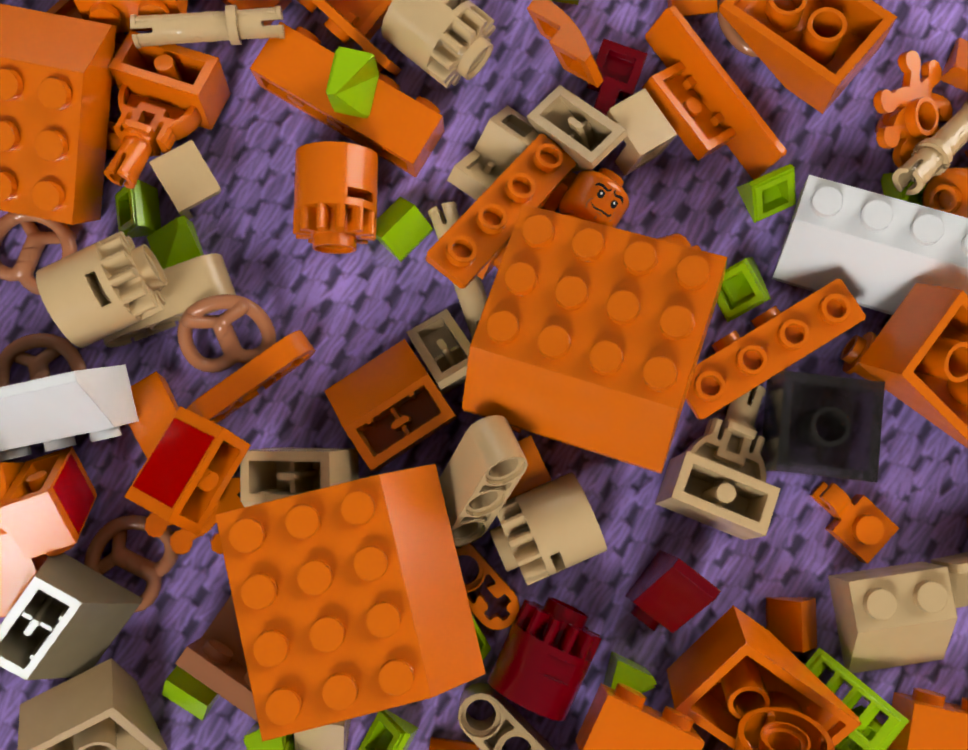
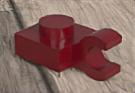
[586,39,647,116]

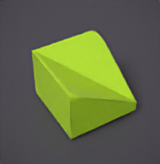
[326,46,379,118]

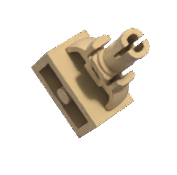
[655,385,781,540]

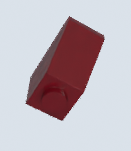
[626,550,721,633]

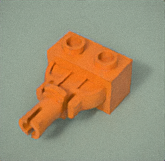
[104,30,231,189]

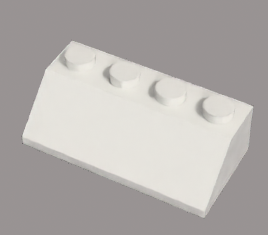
[772,175,968,315]
[0,364,139,461]

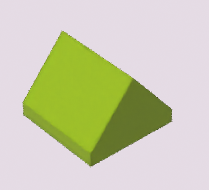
[736,164,796,223]
[115,180,161,238]
[376,197,433,262]
[603,651,657,693]
[162,666,219,721]
[358,710,419,750]

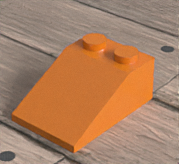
[719,0,897,114]
[858,283,968,449]
[666,605,861,749]

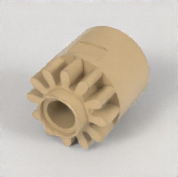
[381,0,496,89]
[36,231,167,348]
[489,472,607,586]

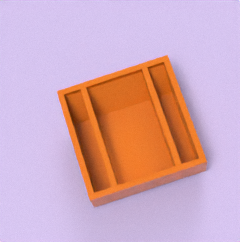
[0,3,117,225]
[462,204,728,474]
[215,464,486,742]

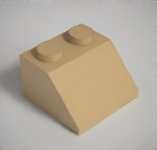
[828,561,958,673]
[17,658,168,750]

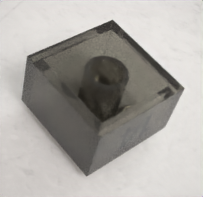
[761,371,885,482]

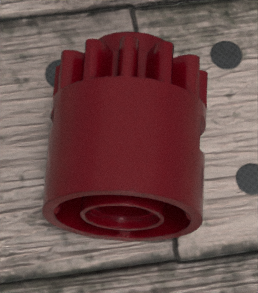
[487,596,602,721]

